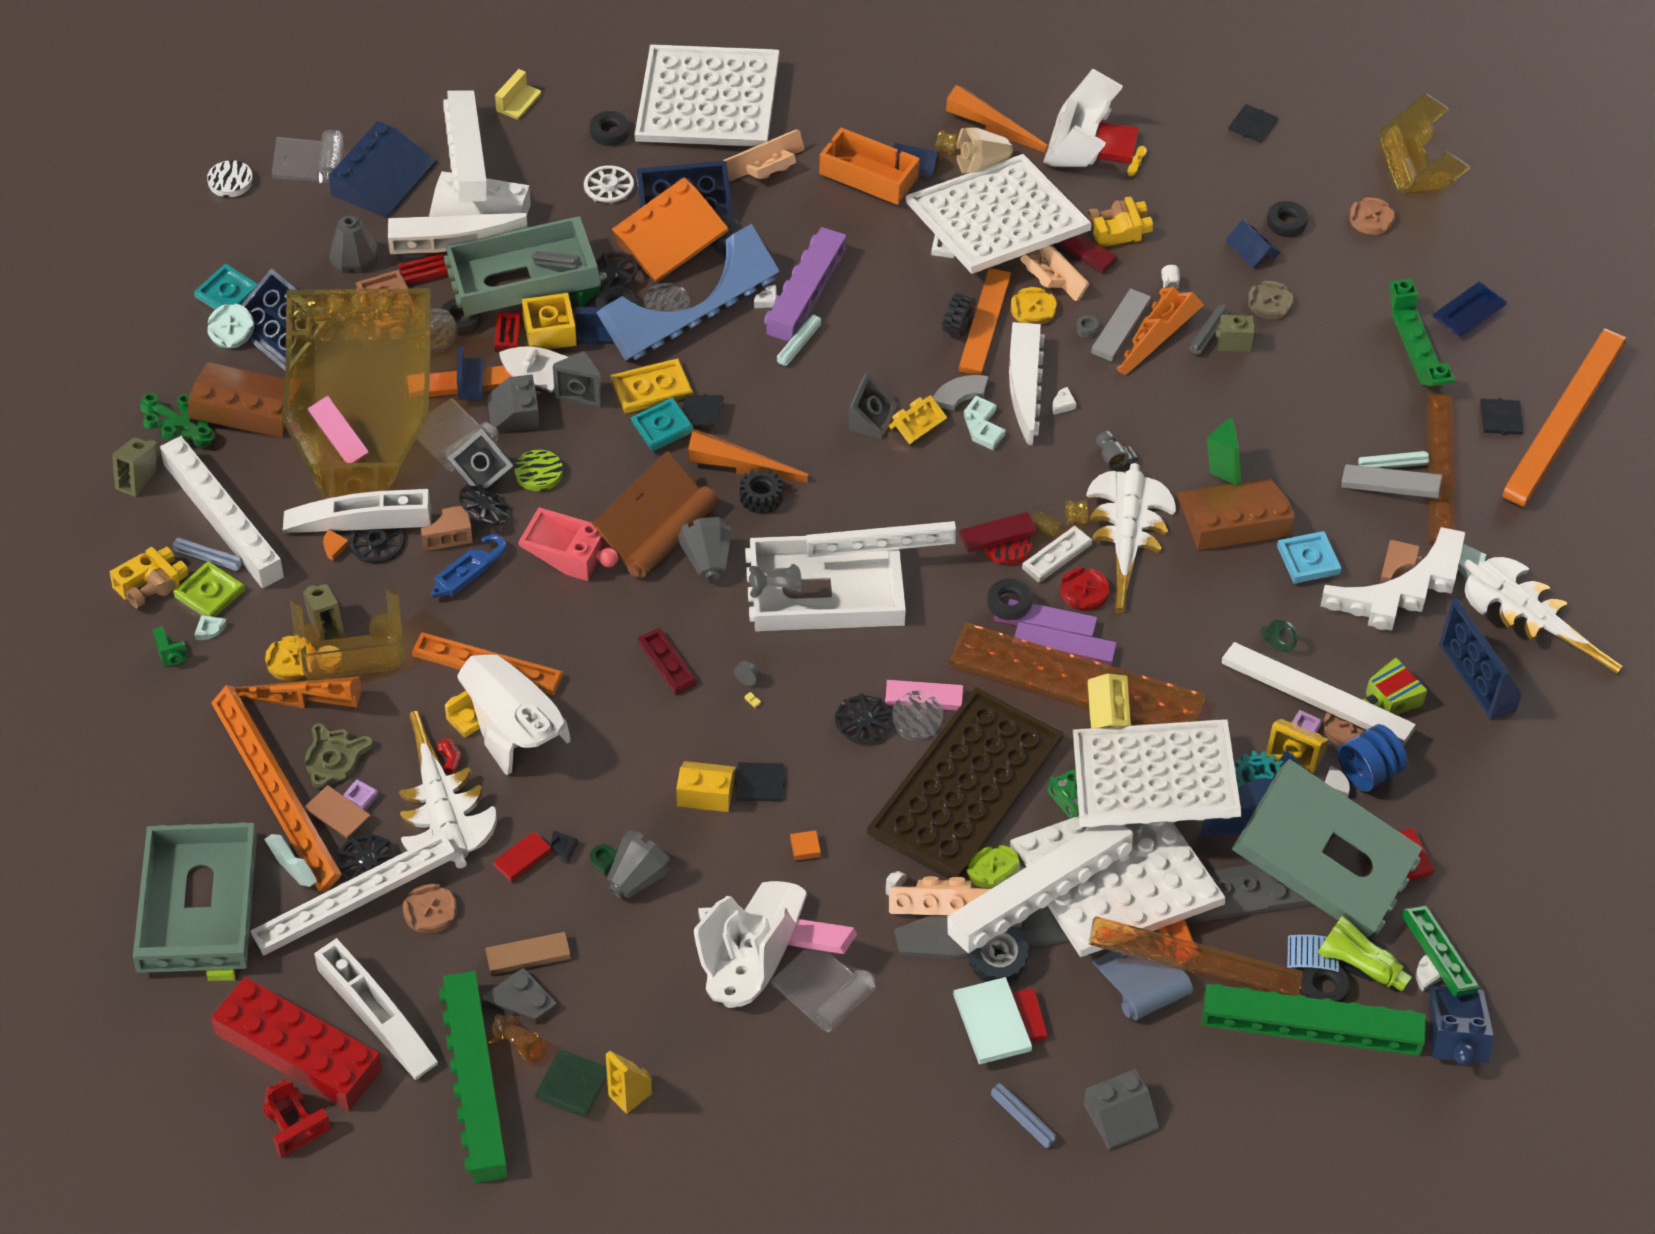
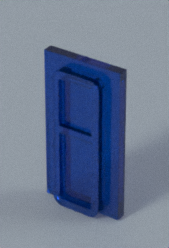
[1433,281,1507,337]

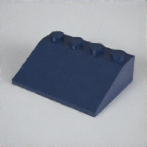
[328,121,436,219]
[636,161,733,219]
[242,268,344,374]
[1439,598,1521,720]

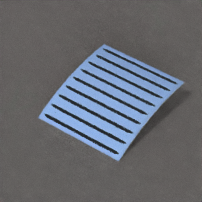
[1287,935,1339,972]

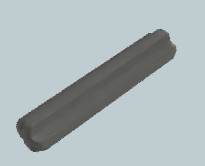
[531,251,582,269]
[1189,304,1229,355]

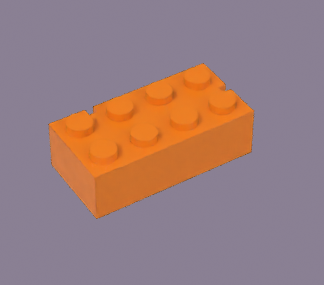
[819,128,920,205]

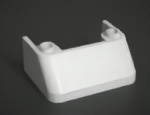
[1044,69,1123,167]

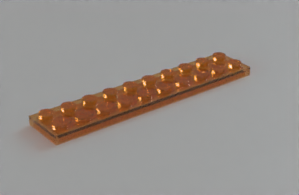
[948,622,1206,725]

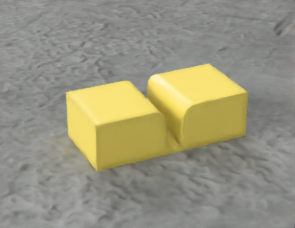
[745,692,761,708]

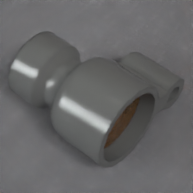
[1096,431,1139,469]

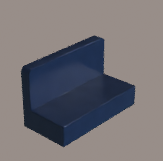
[893,143,941,178]
[1226,220,1280,268]
[575,307,615,344]
[457,346,484,400]

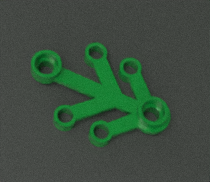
[140,393,215,447]

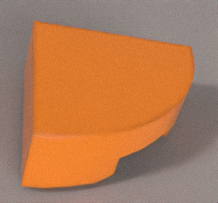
[323,530,349,561]

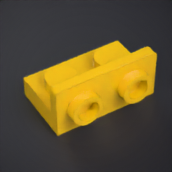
[889,395,947,445]
[445,691,480,738]

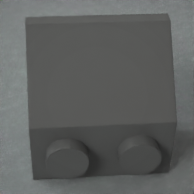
[487,375,540,434]
[1083,1068,1159,1150]

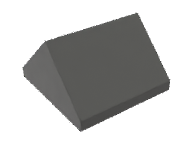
[553,351,602,408]
[848,373,898,439]
[447,428,514,495]

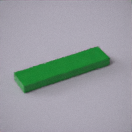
[1401,906,1480,997]

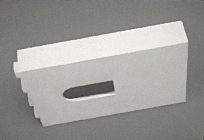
[745,536,906,631]

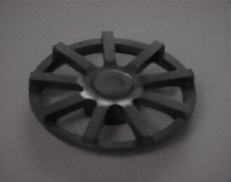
[459,484,510,525]
[349,528,405,564]
[835,693,893,743]
[337,833,397,881]

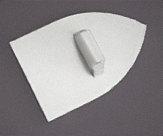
[499,347,568,393]

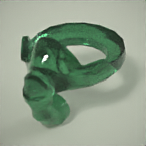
[1261,620,1298,652]

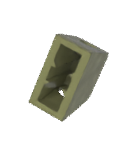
[112,438,160,497]
[303,584,345,646]

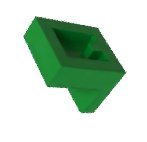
[152,627,188,667]

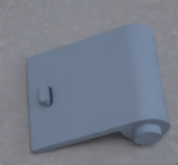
[1093,934,1193,1021]

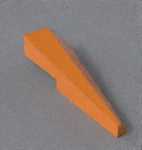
[946,85,1049,153]
[1116,287,1204,375]
[688,429,809,483]
[234,676,362,708]

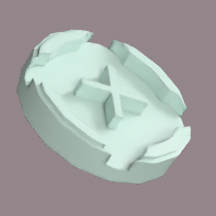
[207,304,254,349]

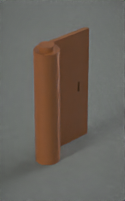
[591,451,719,578]

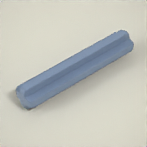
[173,537,243,571]
[991,1083,1057,1148]

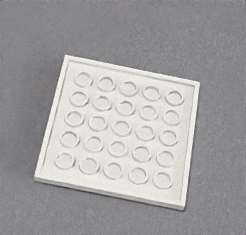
[635,45,779,146]
[906,154,1091,274]
[1073,719,1241,827]
[1010,816,1225,957]

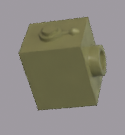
[1215,315,1256,352]

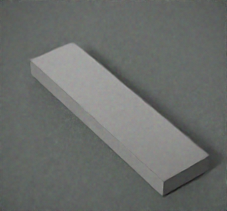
[1091,288,1151,362]
[1341,464,1442,498]

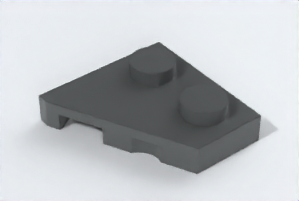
[481,968,557,1024]

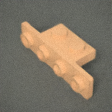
[723,129,804,182]
[1020,245,1089,301]
[889,876,991,915]

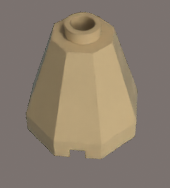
[956,128,1013,174]

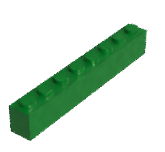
[439,971,508,1183]
[1201,984,1426,1056]

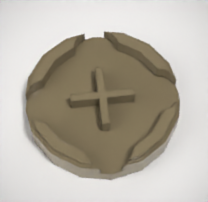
[1248,281,1294,320]

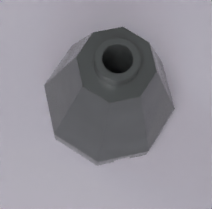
[329,216,378,273]
[678,517,732,581]
[607,830,673,898]

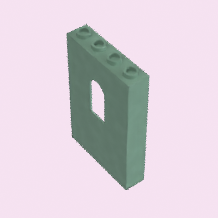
[443,216,601,316]
[1232,759,1422,937]
[133,822,257,973]

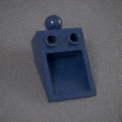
[1201,779,1273,836]
[1429,986,1493,1066]

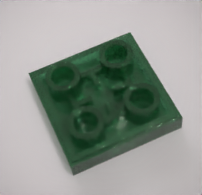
[535,1049,607,1118]

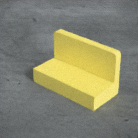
[495,69,541,120]
[1088,674,1131,728]

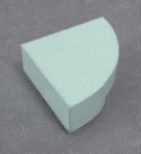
[194,615,227,640]

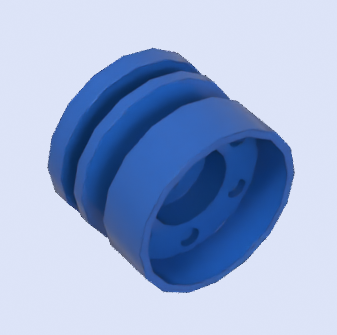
[1338,724,1407,792]

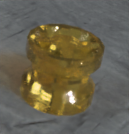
[935,130,959,155]
[1065,499,1088,525]

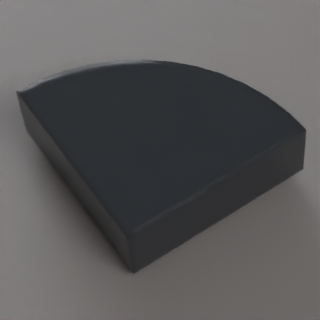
[552,830,578,864]

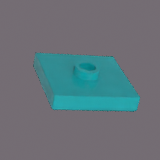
[194,264,258,310]
[631,397,694,452]

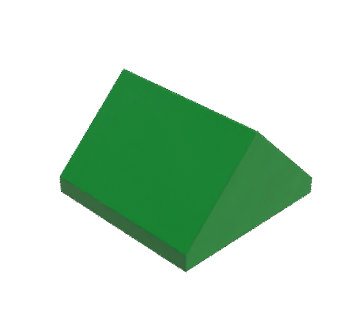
[1207,418,1242,486]

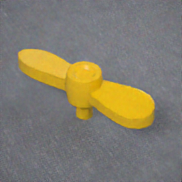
[1127,146,1147,176]

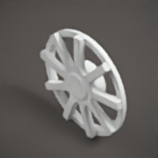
[584,166,634,205]

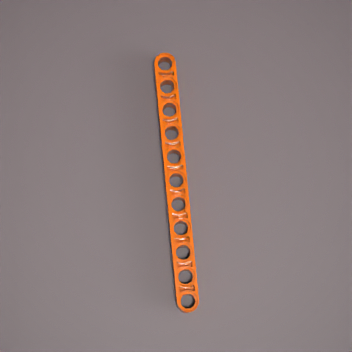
[1502,328,1627,507]

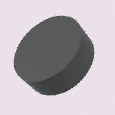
[1076,316,1100,338]
[734,661,760,686]

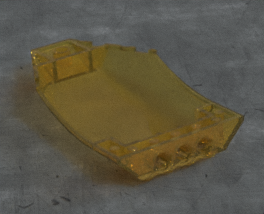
[282,288,430,500]

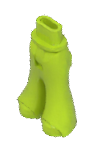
[1317,915,1412,992]

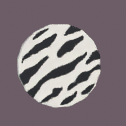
[207,160,253,197]

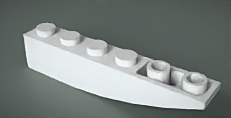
[388,213,528,254]
[1009,322,1044,445]
[283,489,432,533]
[314,938,438,1080]

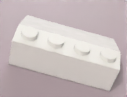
[429,171,531,217]

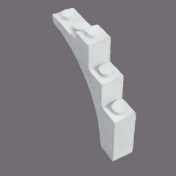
[1320,527,1465,631]

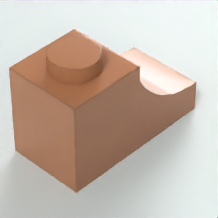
[421,506,473,551]
[1379,539,1422,584]

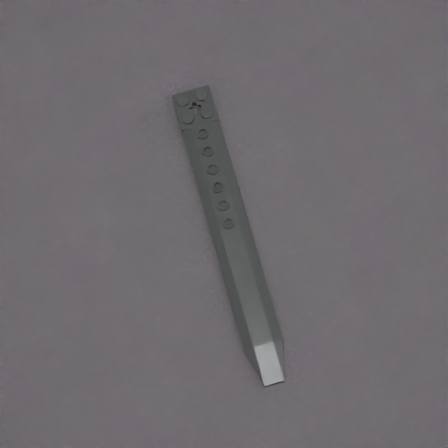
[894,864,1314,959]

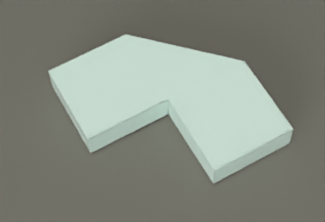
[964,396,1005,450]
[264,834,317,887]

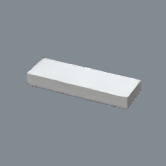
[1022,526,1092,583]

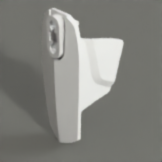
[457,655,571,775]
[694,881,807,1008]

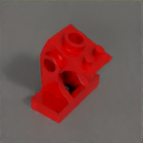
[261,1078,331,1158]

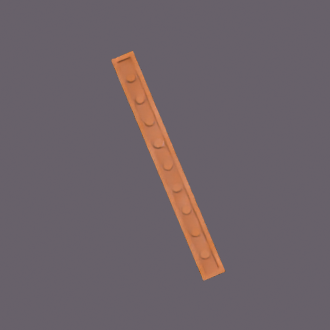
[212,685,342,893]

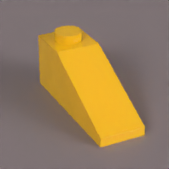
[606,1051,652,1114]

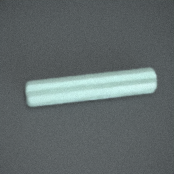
[777,315,821,366]
[1358,451,1429,469]

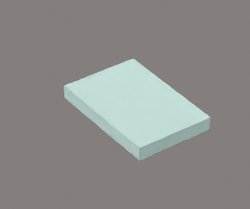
[953,977,1032,1064]

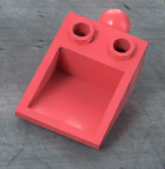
[518,507,619,581]

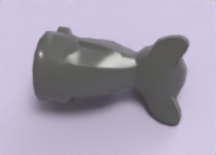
[749,564,802,598]

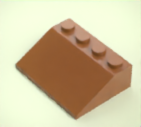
[188,362,301,438]
[1177,478,1295,551]

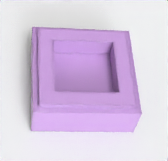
[1292,710,1323,733]
[343,779,379,811]

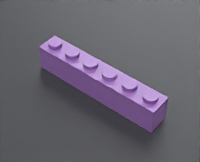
[764,227,846,342]

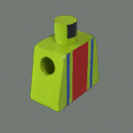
[1362,658,1427,715]

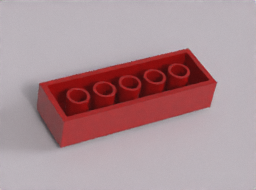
[211,977,382,1111]

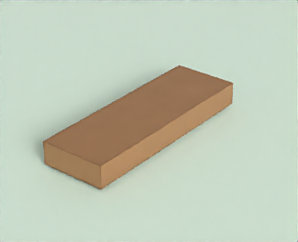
[485,932,571,975]

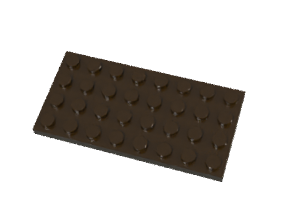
[867,687,1064,879]

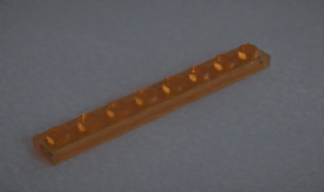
[1426,394,1455,545]
[1088,916,1303,996]

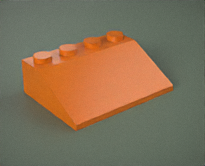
[612,178,729,283]

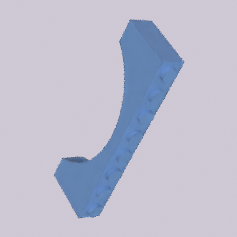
[596,224,780,361]

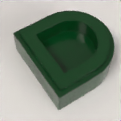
[590,844,617,876]

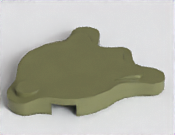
[305,723,373,789]

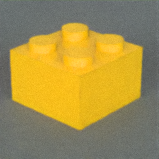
[522,293,577,350]

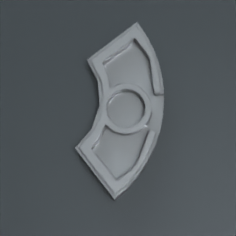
[933,375,989,411]

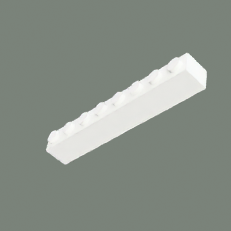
[443,90,486,202]
[160,436,284,589]
[947,825,1133,953]

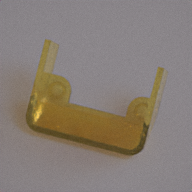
[1378,92,1470,194]
[290,588,404,680]

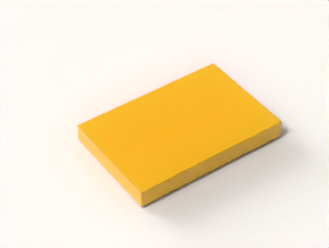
[611,358,693,414]

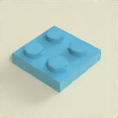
[1277,531,1341,584]

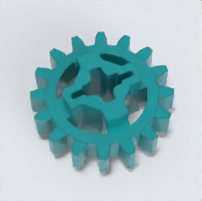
[1234,751,1283,787]

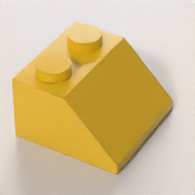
[1266,719,1329,775]
[676,761,736,812]

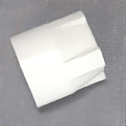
[1161,265,1180,289]

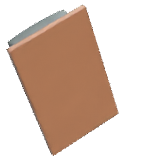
[304,785,370,839]

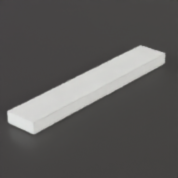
[807,521,956,557]

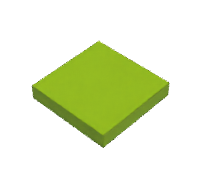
[173,561,245,617]

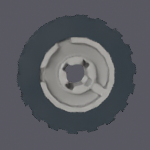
[968,926,1029,983]

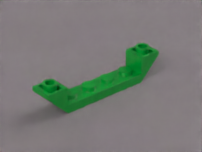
[1389,278,1455,386]

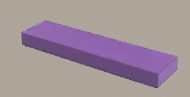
[994,597,1097,637]
[1013,622,1117,667]

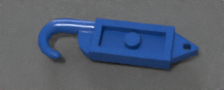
[431,534,507,598]

